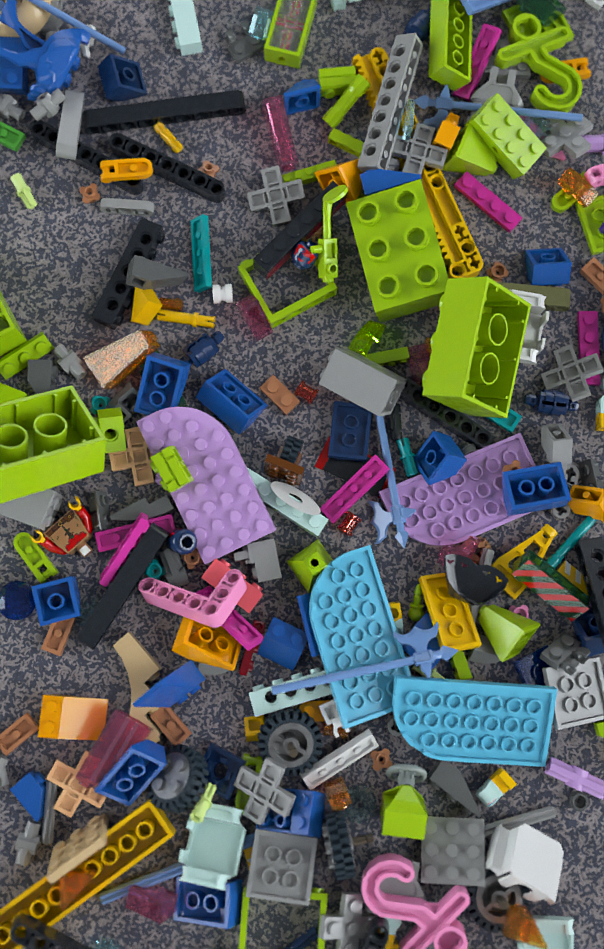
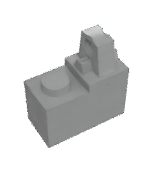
[541,423,573,475]
[233,539,282,583]

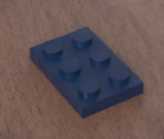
[328,401,372,462]

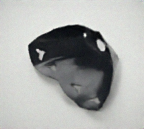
[444,554,509,606]

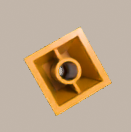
[314,158,363,203]

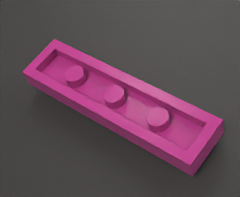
[453,24,502,102]
[454,171,522,233]
[577,311,601,386]
[320,454,390,523]
[99,512,150,587]
[95,514,176,552]
[196,586,264,651]

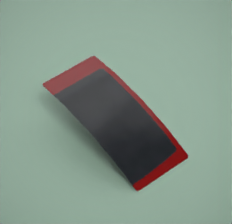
[315,436,396,499]

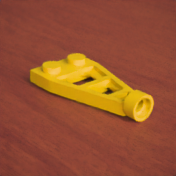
[489,524,558,600]

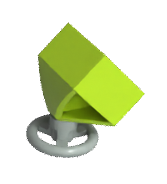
[380,764,427,840]

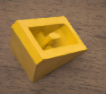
[131,287,162,326]

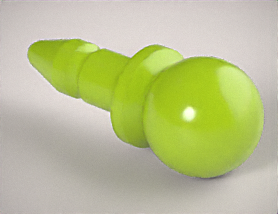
[408,584,424,622]

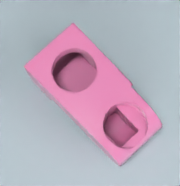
[584,164,604,189]

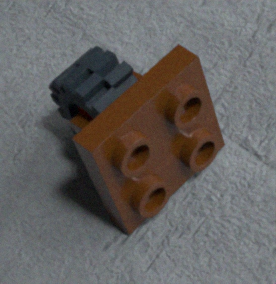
[264,435,305,486]

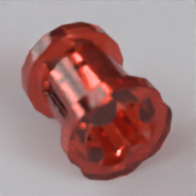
[294,380,319,405]
[337,511,362,537]

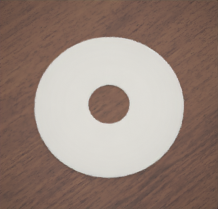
[270,481,321,515]

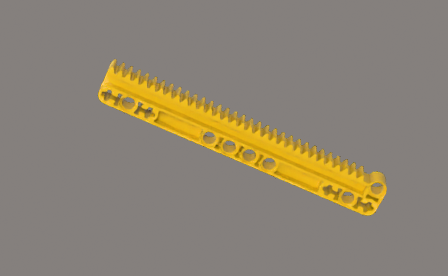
[352,47,483,278]

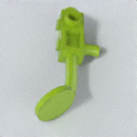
[310,185,348,282]

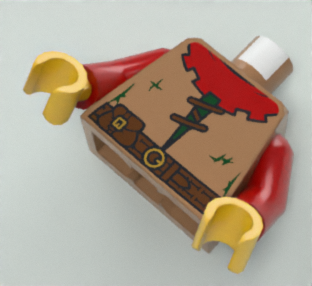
[30,496,93,558]

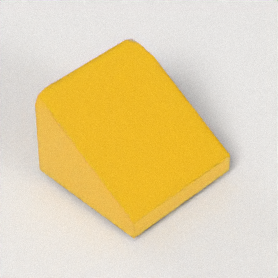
[244,715,265,742]

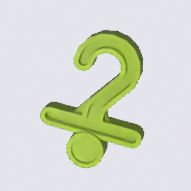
[494,13,583,112]

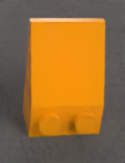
[172,617,242,671]
[38,694,109,740]

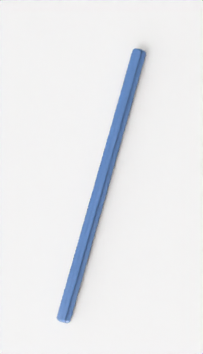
[99,803,334,905]

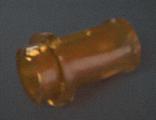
[159,297,184,312]
[324,722,349,740]

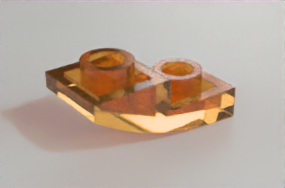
[557,167,599,208]
[324,776,352,811]

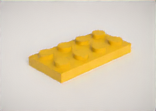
[418,573,482,651]

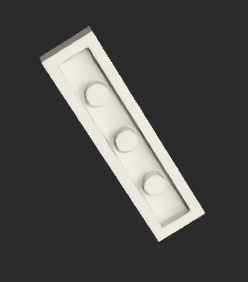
[300,729,379,790]

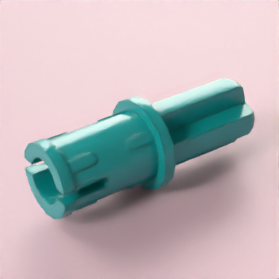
[396,438,418,477]

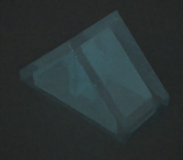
[249,6,274,41]

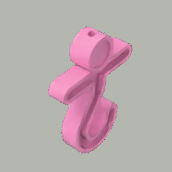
[361,853,470,949]

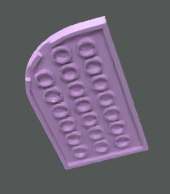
[136,407,277,564]
[378,433,536,546]

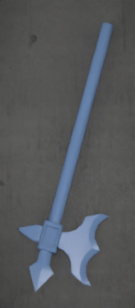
[0,0,126,55]
[413,85,583,133]
[368,414,416,549]
[271,622,458,695]

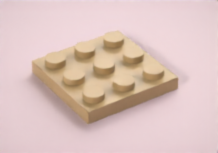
[46,813,109,884]

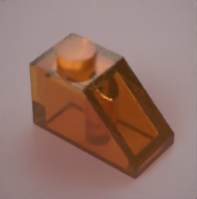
[502,903,548,949]

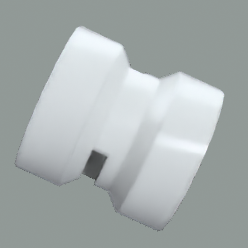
[212,284,233,304]

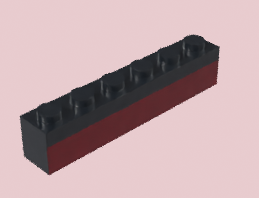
[253,181,347,280]

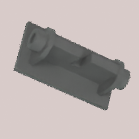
[578,459,604,489]
[88,491,112,533]

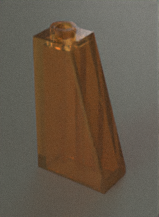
[83,330,160,389]

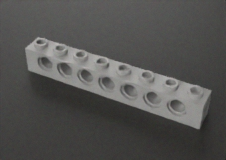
[357,33,423,173]

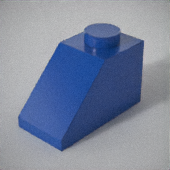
[10,770,46,822]

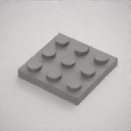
[542,657,604,730]
[421,816,485,887]
[246,829,318,906]

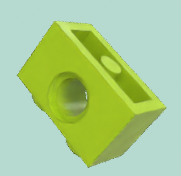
[94,407,126,453]

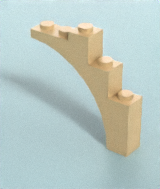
[102,632,162,770]

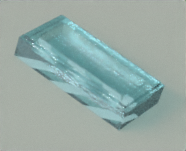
[402,99,415,140]

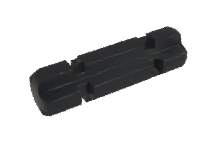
[389,403,402,441]

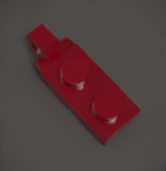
[238,620,266,676]

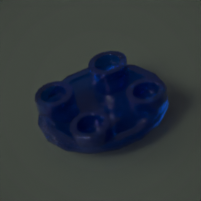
[0,581,36,621]

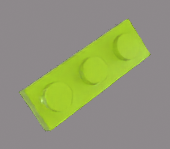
[0,332,54,380]

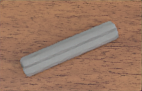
[41,780,58,844]

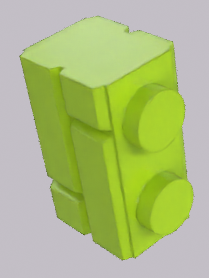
[318,66,356,99]
[150,446,194,493]

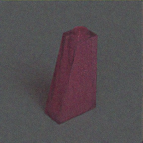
[262,95,298,172]
[75,708,153,788]

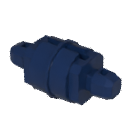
[403,8,431,42]
[180,331,224,368]
[524,389,579,416]

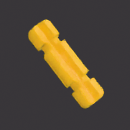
[154,122,183,154]

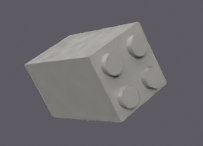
[319,348,407,417]
[0,489,64,532]

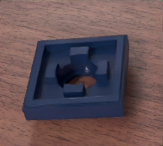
[202,742,247,800]

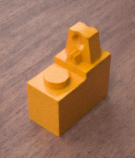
[431,112,461,155]
[568,484,604,523]

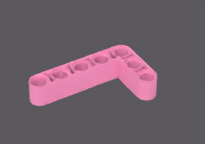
[138,569,247,628]

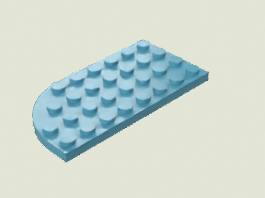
[309,545,411,729]
[392,675,557,767]

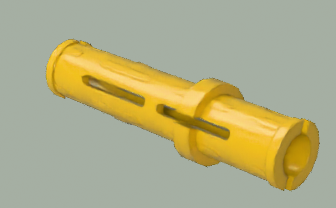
[157,309,215,329]

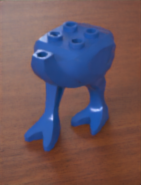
[0,0,92,102]

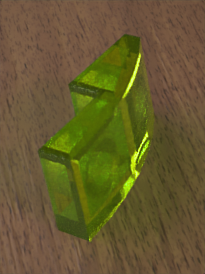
[348,320,386,357]

